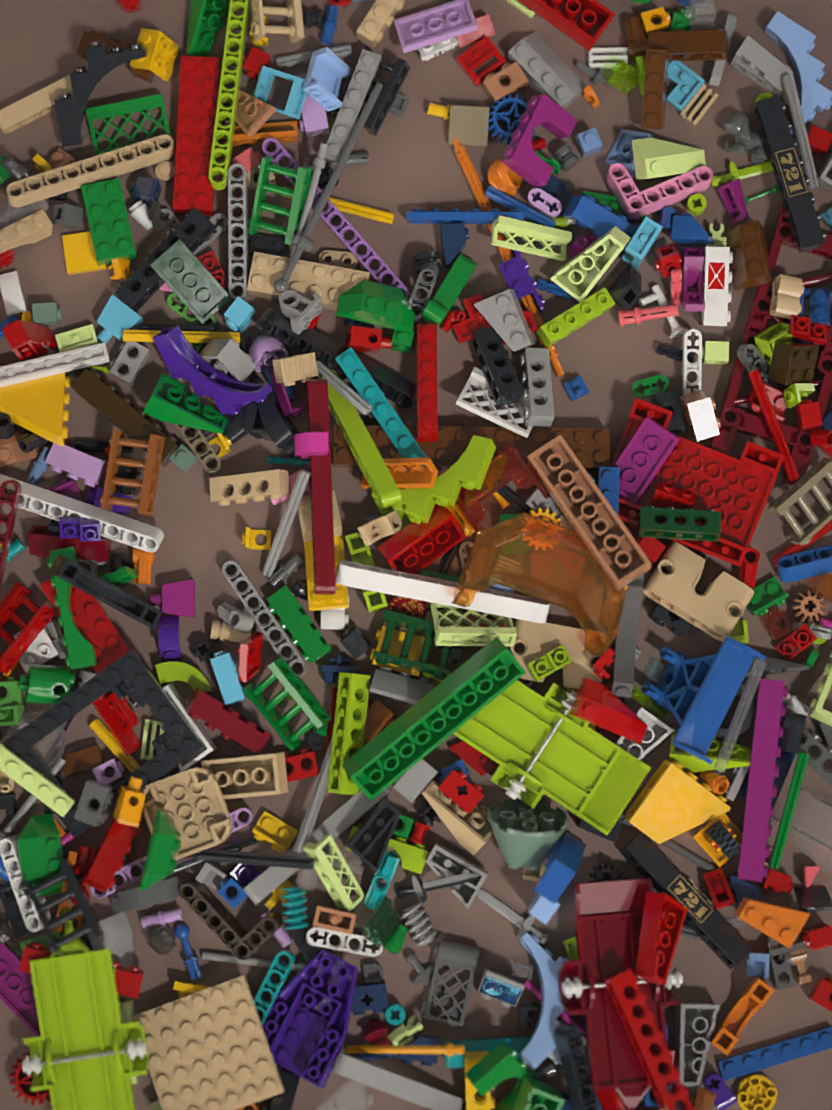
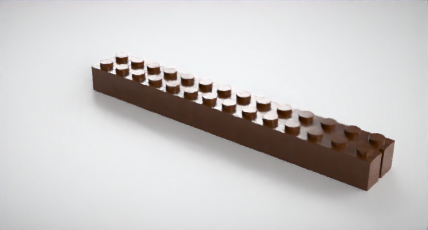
[333,425,610,470]

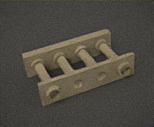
[767,458,832,546]

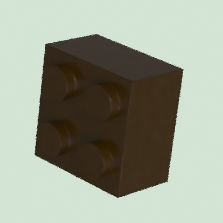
[768,339,819,385]

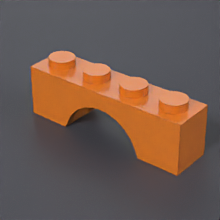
[710,976,775,1055]

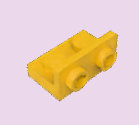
[251,811,299,853]

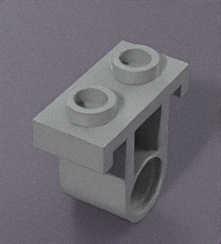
[279,290,323,335]

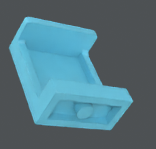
[622,217,663,269]

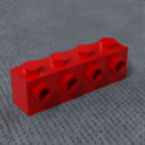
[82,817,142,892]

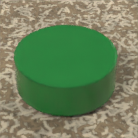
[804,648,820,669]

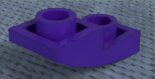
[59,517,101,542]
[229,864,261,887]

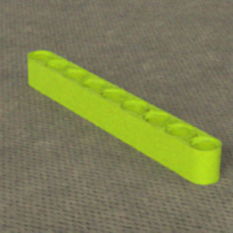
[316,368,402,508]

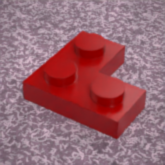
[452,293,492,344]

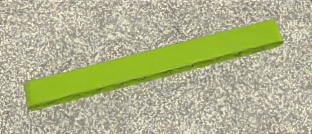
[209,0,250,190]

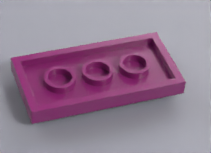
[613,416,680,504]

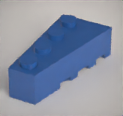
[561,194,640,251]
[534,832,586,904]

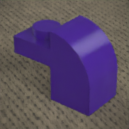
[86,487,133,517]
[158,616,182,662]

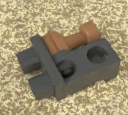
[766,935,812,990]

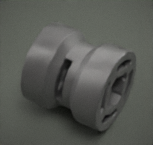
[553,144,580,171]

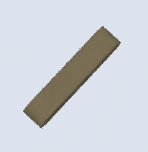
[174,424,222,474]

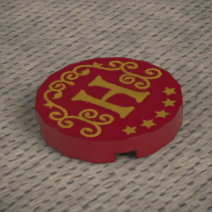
[387,595,427,628]

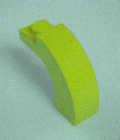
[155,661,213,693]

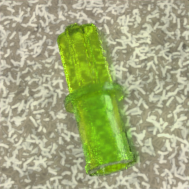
[631,687,668,720]

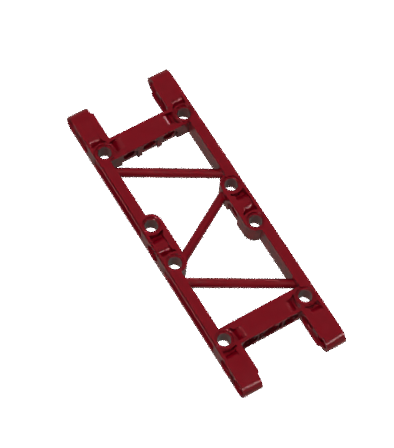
[709,202,832,486]

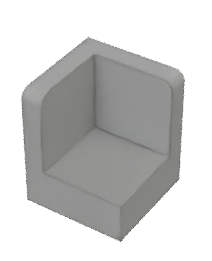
[196,862,228,890]

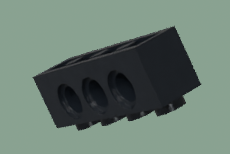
[470,327,523,407]

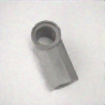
[217,602,254,632]

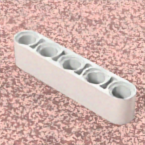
[0,835,52,932]

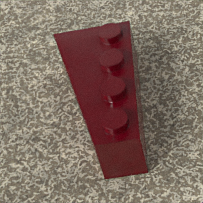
[184,687,271,755]

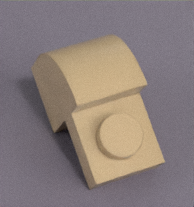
[358,510,404,546]

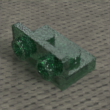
[363,896,401,947]

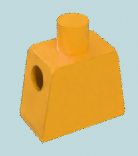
[112,777,145,827]

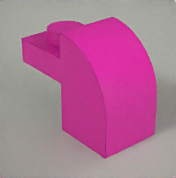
[294,432,328,459]

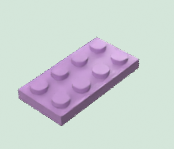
[394,0,478,53]

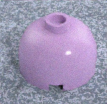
[248,335,289,372]

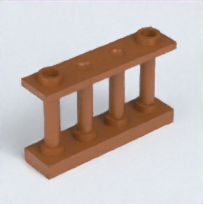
[100,430,165,516]

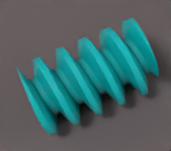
[281,887,308,929]

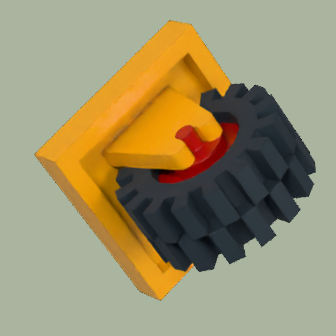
[693,813,743,867]

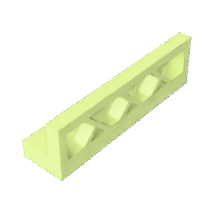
[491,215,572,261]
[302,834,365,912]

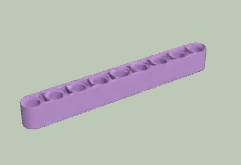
[91,808,254,898]

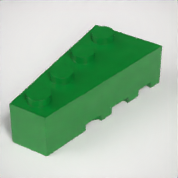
[513,1076,565,1110]

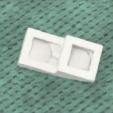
[0,271,27,315]

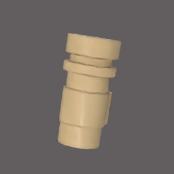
[210,619,252,643]

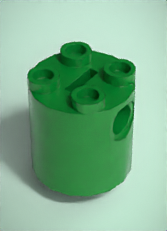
[19,663,75,705]

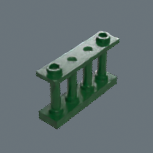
[372,609,451,680]

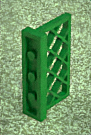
[85,94,171,156]

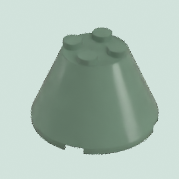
[487,798,568,870]

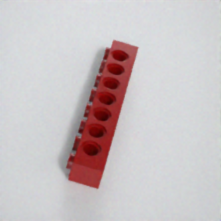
[603,969,696,1110]

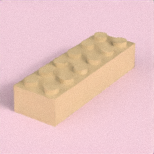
[247,252,371,310]

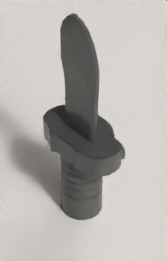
[577,61,614,88]

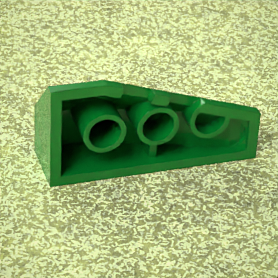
[187,0,230,57]
[143,373,228,434]

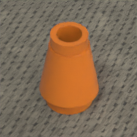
[700,770,729,794]

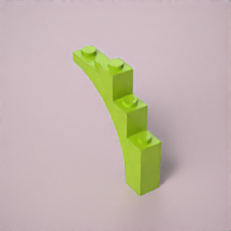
[372,435,496,524]

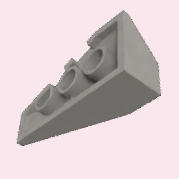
[87,912,134,1000]

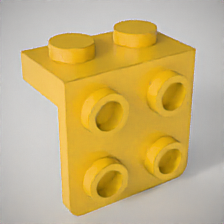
[130,28,179,81]

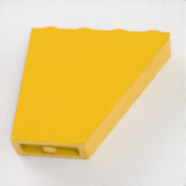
[0,372,71,446]
[623,759,731,844]

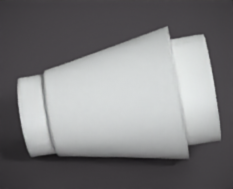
[129,200,156,230]

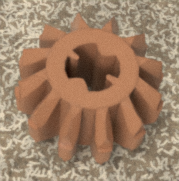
[792,590,826,624]

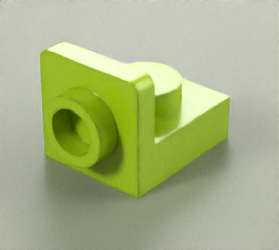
[783,383,815,408]

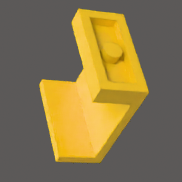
[370,626,425,677]

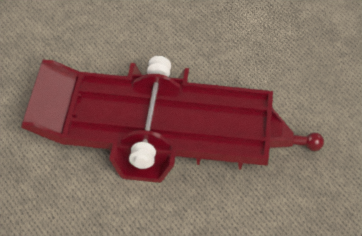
[558,877,683,1110]

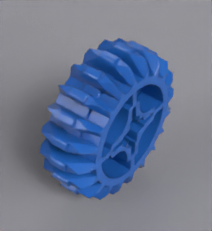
[488,93,538,146]

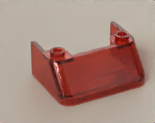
[457,446,549,542]

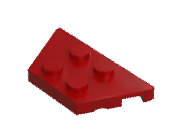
[449,741,500,776]

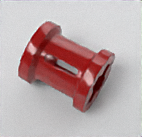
[408,820,431,845]

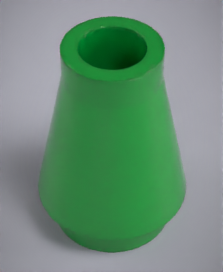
[383,924,408,955]

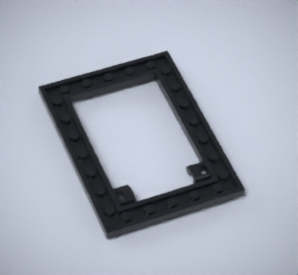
[3,649,204,838]

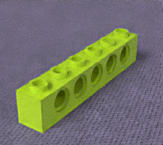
[327,672,370,795]

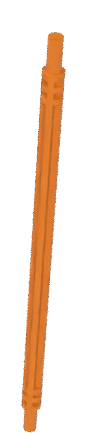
[448,131,565,377]

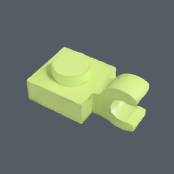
[387,1015,423,1045]

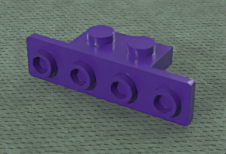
[499,241,546,313]

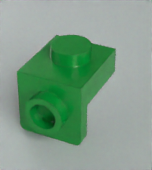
[669,7,693,32]

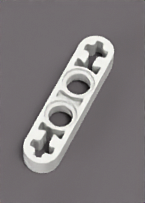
[682,329,702,396]
[306,927,383,957]

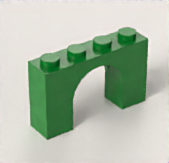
[465,1042,541,1110]

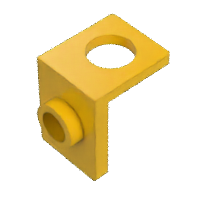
[202,433,232,462]
[242,527,271,550]

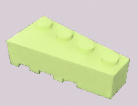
[550,226,631,302]

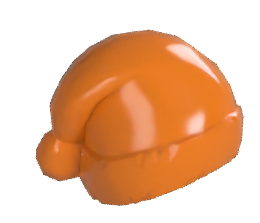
[488,157,522,196]

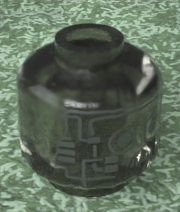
[146,925,176,955]

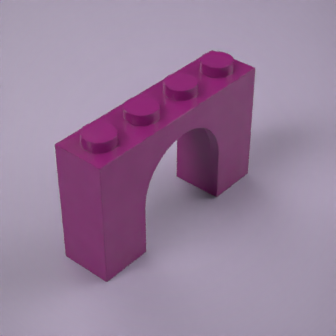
[501,93,577,187]

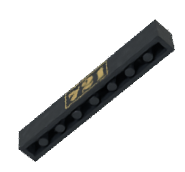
[753,95,826,253]
[620,832,752,969]

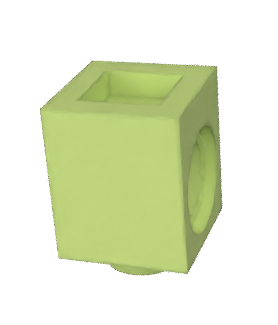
[702,341,729,365]

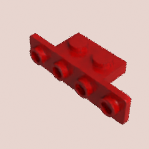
[93,692,142,755]

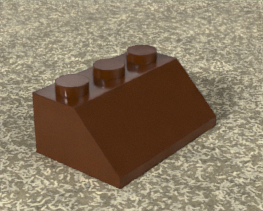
[725,220,772,291]

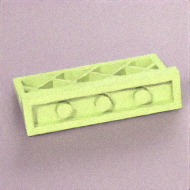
[430,602,517,646]

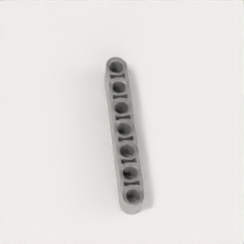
[228,163,248,300]
[222,561,307,677]
[332,1051,465,1110]

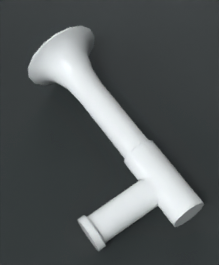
[639,284,688,338]

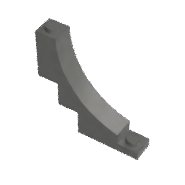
[611,574,644,698]

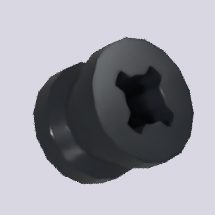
[306,9,323,29]

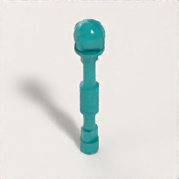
[268,456,332,466]

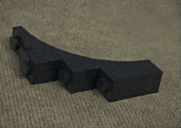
[54,41,148,147]

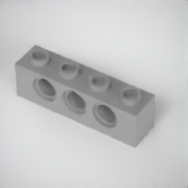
[519,348,555,427]

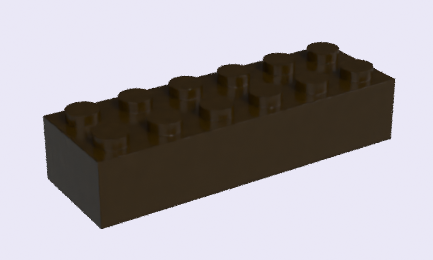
[71,369,179,468]

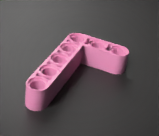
[606,163,713,220]

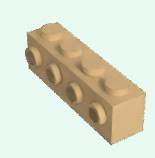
[356,0,405,48]

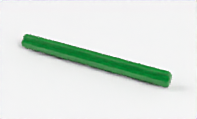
[768,752,809,869]

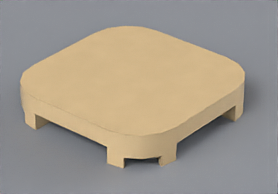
[142,767,232,860]

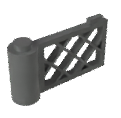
[421,939,480,1027]

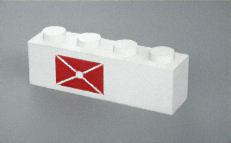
[701,247,733,326]

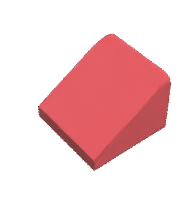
[802,866,820,887]

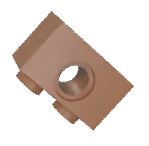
[483,62,529,104]
[313,905,357,934]

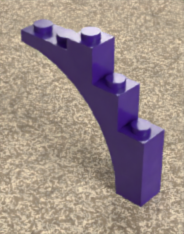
[153,326,272,415]

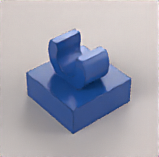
[655,207,679,231]
[563,375,589,402]

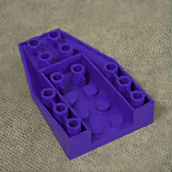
[262,950,358,1089]

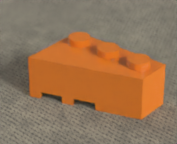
[734,897,810,949]

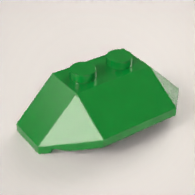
[336,280,415,333]
[139,809,182,891]
[17,813,64,896]

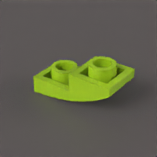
[526,644,573,682]

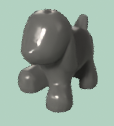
[723,112,768,164]

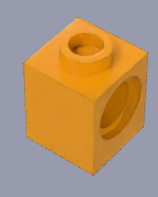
[640,7,671,37]

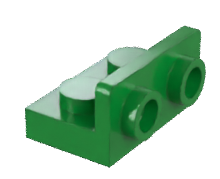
[747,576,789,617]

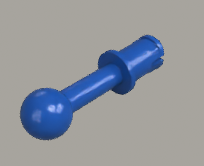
[174,923,203,981]

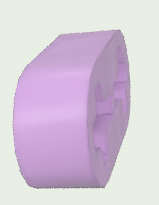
[528,188,562,218]

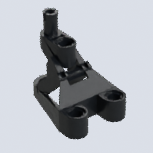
[200,375,300,458]

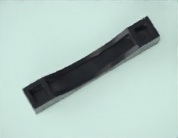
[49,555,163,630]

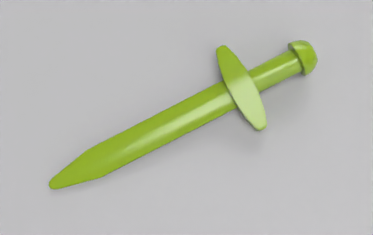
[711,161,773,187]

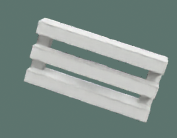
[588,47,628,69]

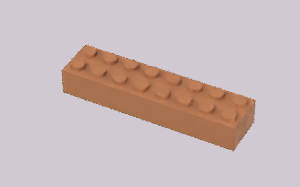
[527,434,651,591]

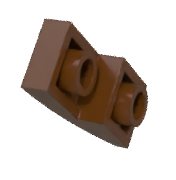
[58,745,104,776]

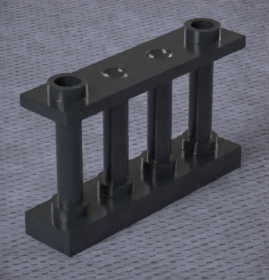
[331,45,411,136]
[23,859,104,957]

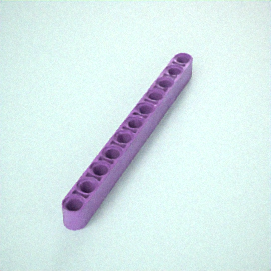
[262,138,410,301]

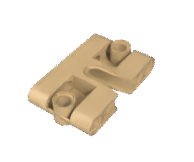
[643,542,754,642]
[510,619,612,689]

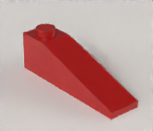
[569,677,648,744]

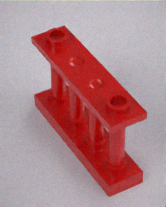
[0,582,56,675]

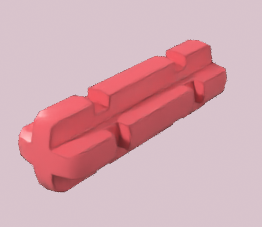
[671,269,682,306]

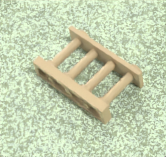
[250,0,304,44]

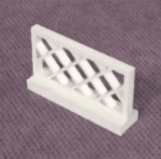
[456,367,540,438]

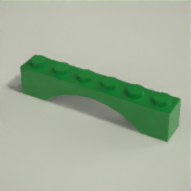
[47,547,98,670]

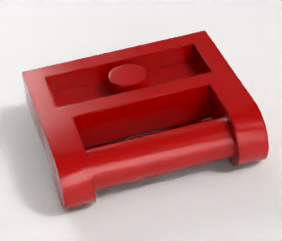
[456,36,507,87]

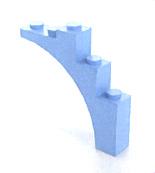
[764,11,832,138]
[518,933,569,1070]

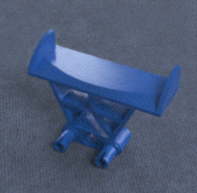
[641,636,766,765]

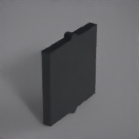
[793,886,832,912]

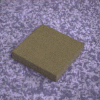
[449,104,489,146]

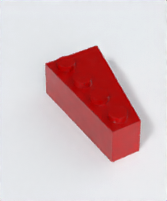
[635,892,688,985]

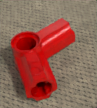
[738,547,760,588]

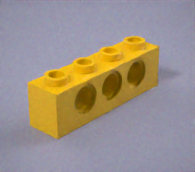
[464,1051,495,1110]

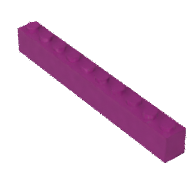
[738,678,788,882]

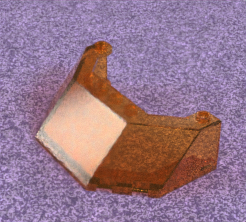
[452,512,628,657]

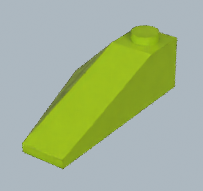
[669,726,751,773]

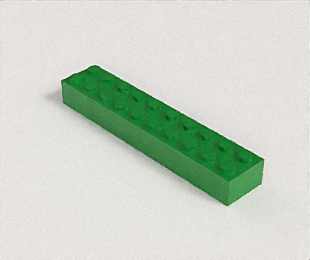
[342,637,526,801]

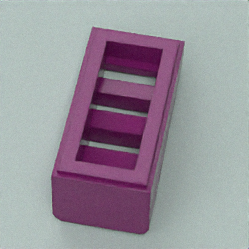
[717,178,749,224]

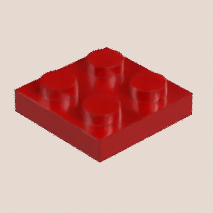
[237,632,263,682]

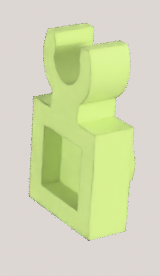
[706,224,726,247]

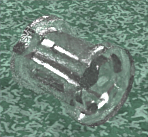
[511,960,533,981]

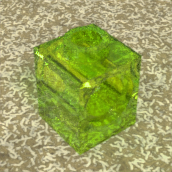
[606,60,640,94]

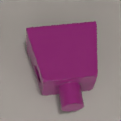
[151,579,196,618]

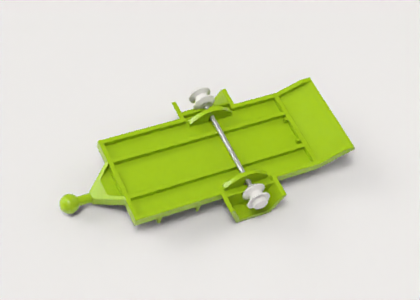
[421,662,651,835]
[22,907,149,1110]

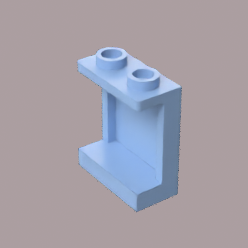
[303,47,352,112]

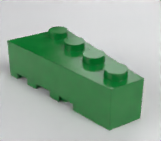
[266,585,332,664]

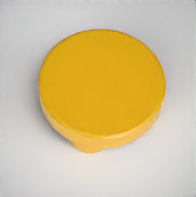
[736,1074,777,1110]

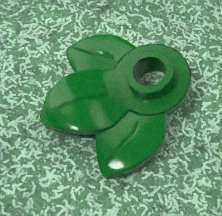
[534,150,561,175]

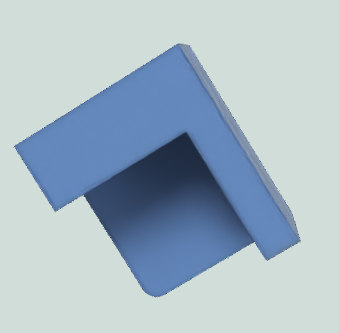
[746,952,770,978]

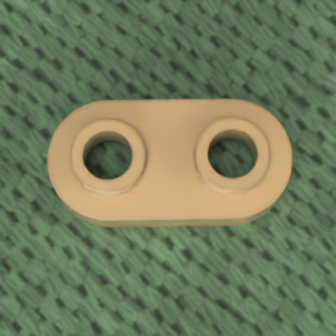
[318,250,357,270]

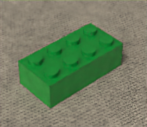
[81,178,136,266]

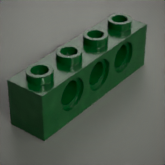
[638,505,721,542]

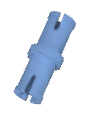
[25,446,50,486]

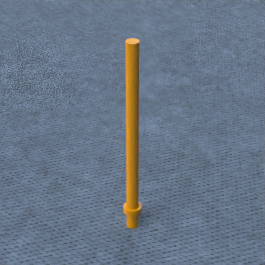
[345,1044,465,1056]

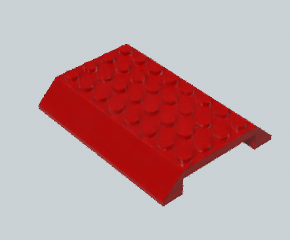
[610,398,785,567]

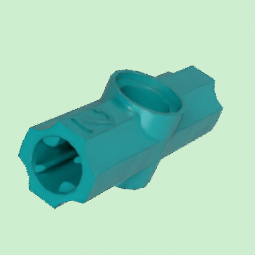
[363,850,401,911]

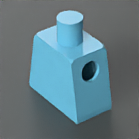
[97,294,144,344]

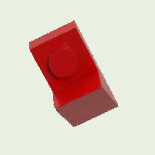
[703,868,735,910]

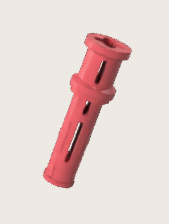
[618,303,679,327]

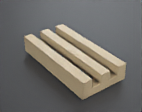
[680,84,719,127]

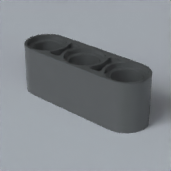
[409,262,439,320]

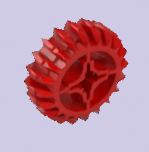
[9,1053,54,1105]

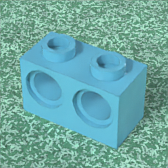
[224,296,256,334]

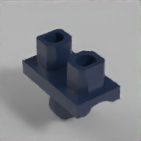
[321,652,358,683]

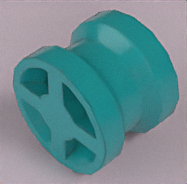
[385,1003,405,1025]

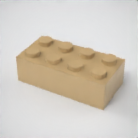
[201,752,288,799]

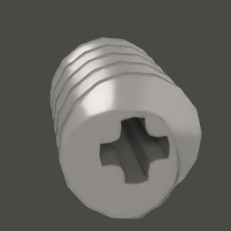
[401,901,438,947]

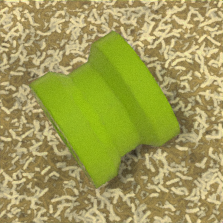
[686,194,707,216]

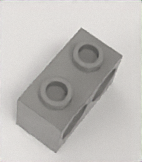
[109,341,151,386]

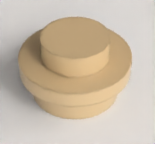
[155,161,175,181]

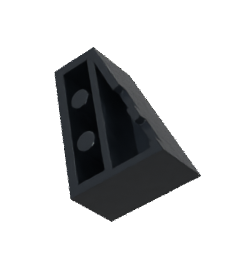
[345,798,401,872]

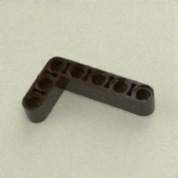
[179,878,283,960]

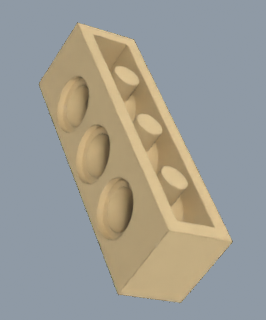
[209,469,290,506]

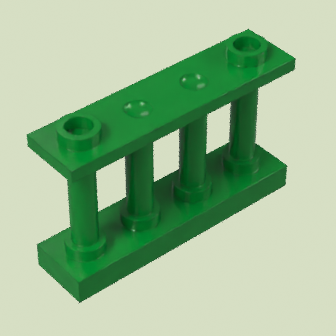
[248,155,313,246]
[242,657,331,751]

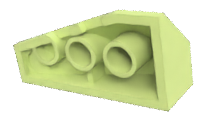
[632,138,706,180]

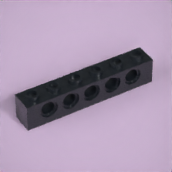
[115,207,217,313]

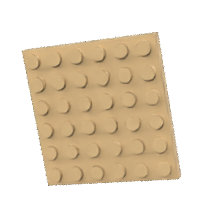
[132,975,285,1110]

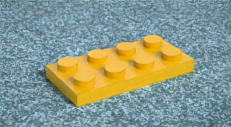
[304,532,349,611]

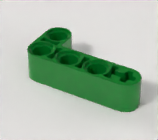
[422,254,478,328]

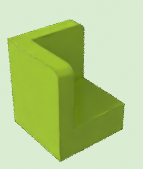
[729,619,749,644]

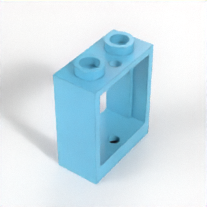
[252,66,307,119]
[210,651,247,706]

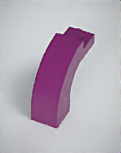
[681,247,705,312]

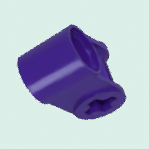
[703,1071,737,1110]

